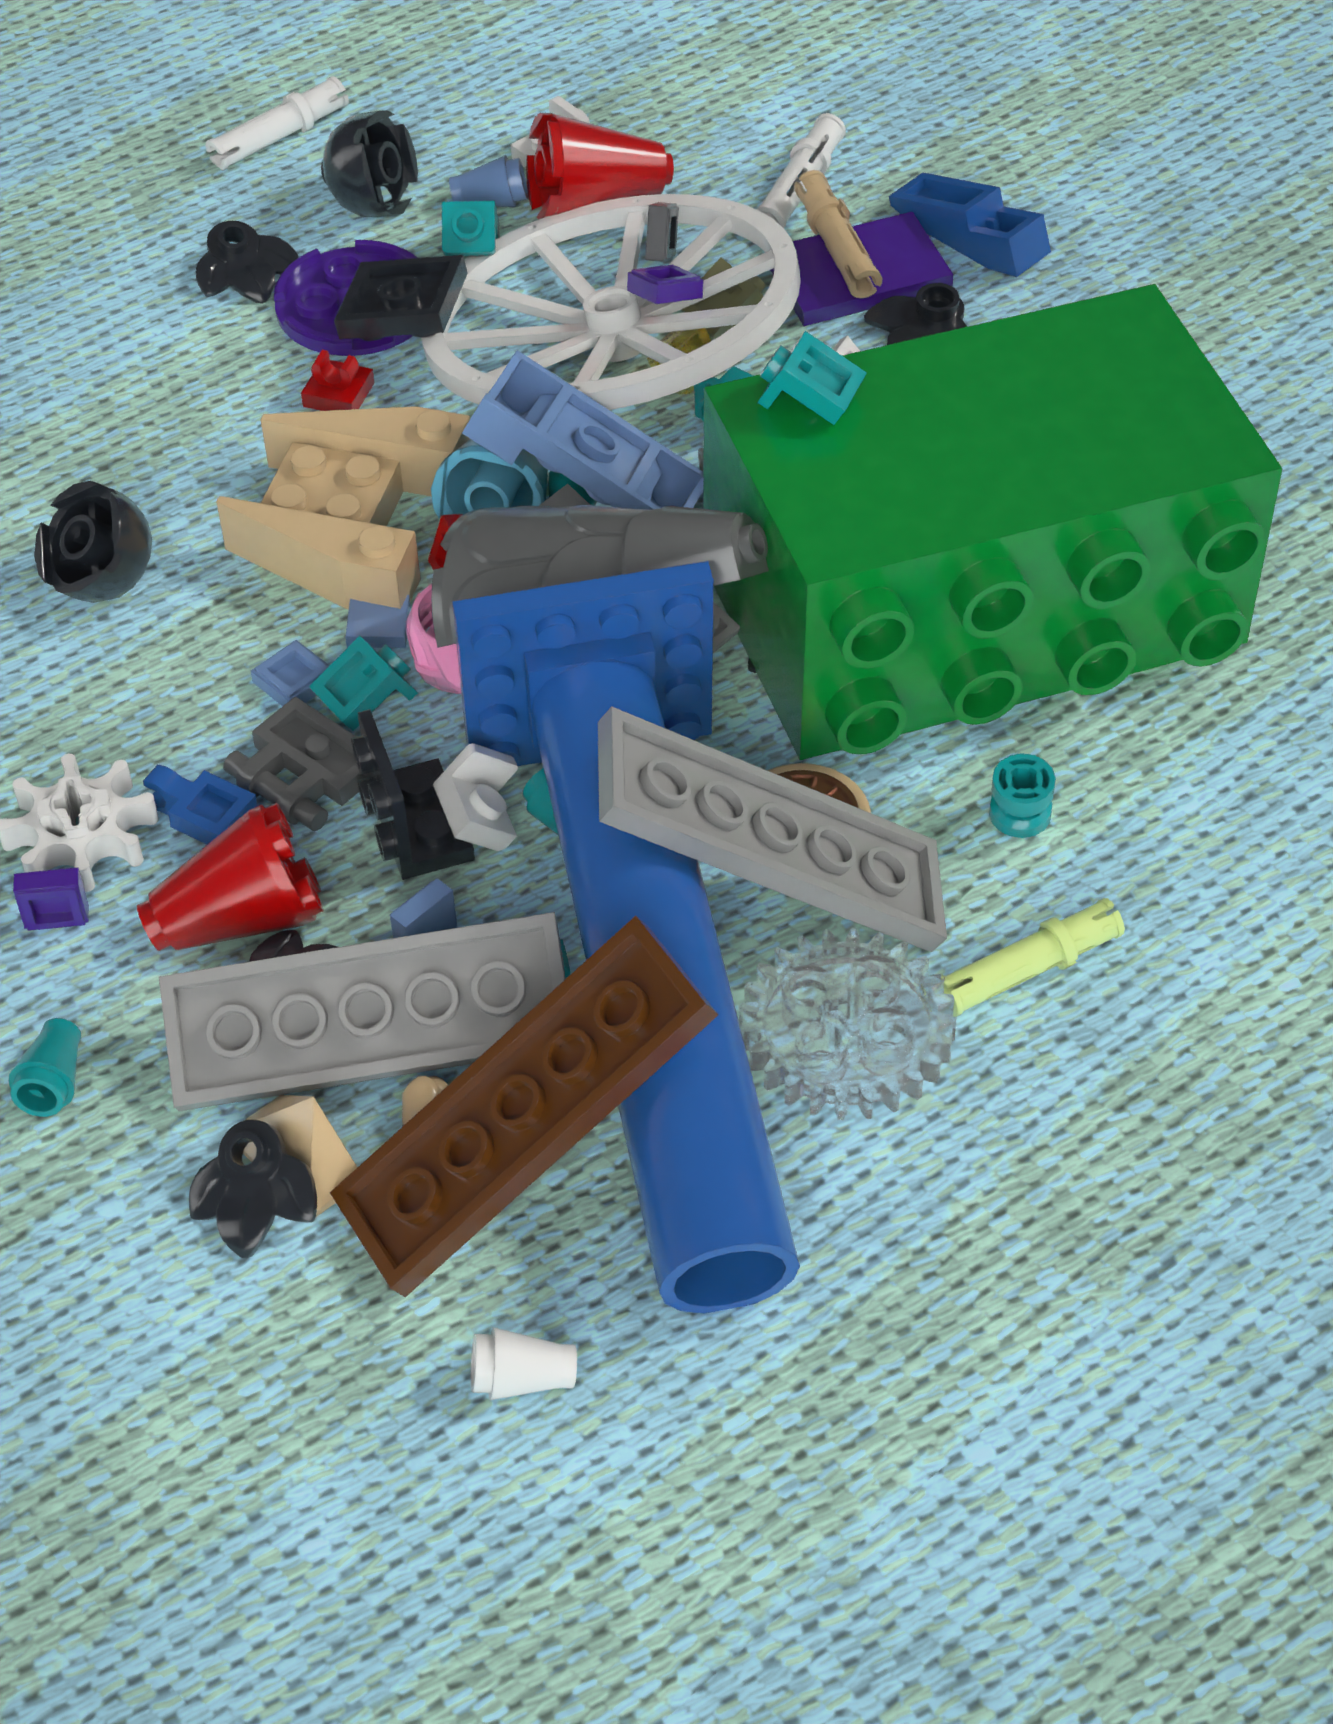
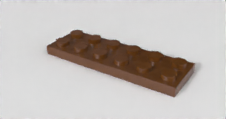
[330,915,718,1297]

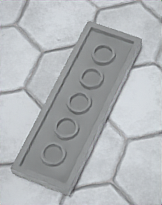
[598,706,947,952]
[159,912,566,1111]

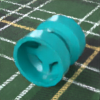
[989,753,1056,838]

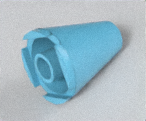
[431,439,548,519]

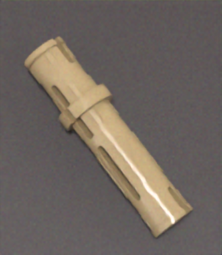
[794,170,882,298]

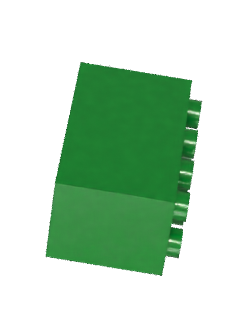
[703,284,1283,760]

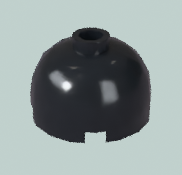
[321,110,418,217]
[34,481,152,603]

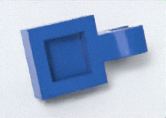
[143,764,257,845]

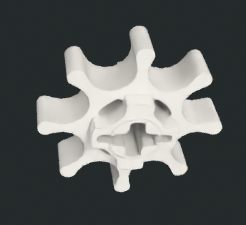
[0,754,159,892]

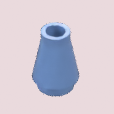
[449,155,528,207]

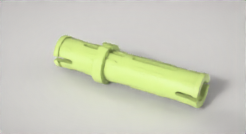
[935,898,1125,1017]

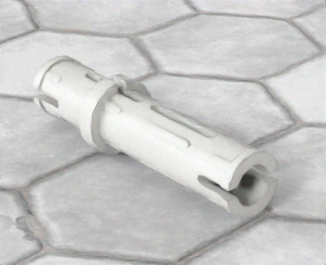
[206,76,349,171]
[757,113,846,228]

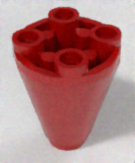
[136,803,324,951]

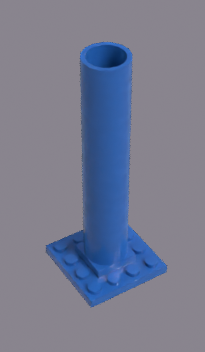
[452,561,800,1314]

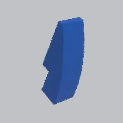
[888,172,1051,277]

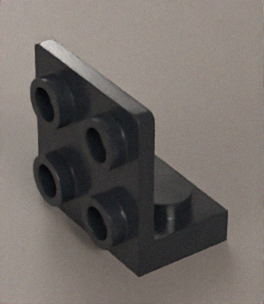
[351,709,475,880]

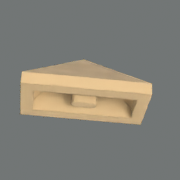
[243,1095,357,1217]

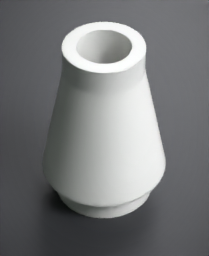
[471,1327,577,1400]

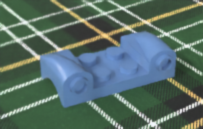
[462,350,703,510]

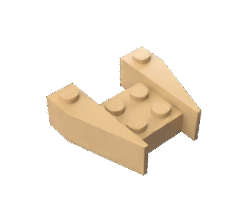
[216,406,470,609]

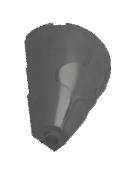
[431,505,768,648]

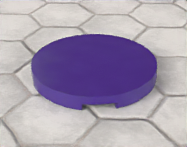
[274,240,418,356]

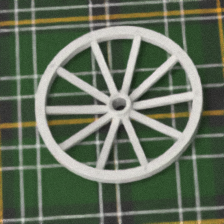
[421,194,801,410]

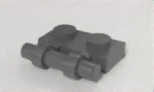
[223,697,367,831]

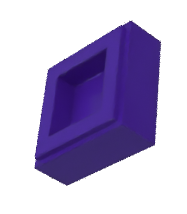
[627,265,704,304]
[13,867,89,931]

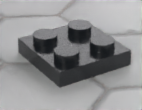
[334,255,468,341]

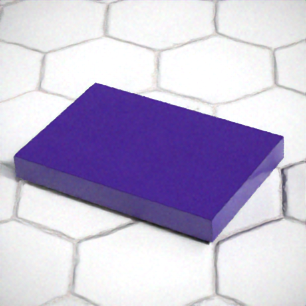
[770,211,954,327]

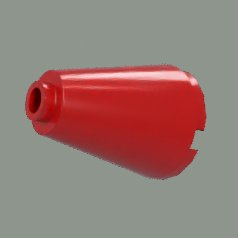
[526,113,674,219]

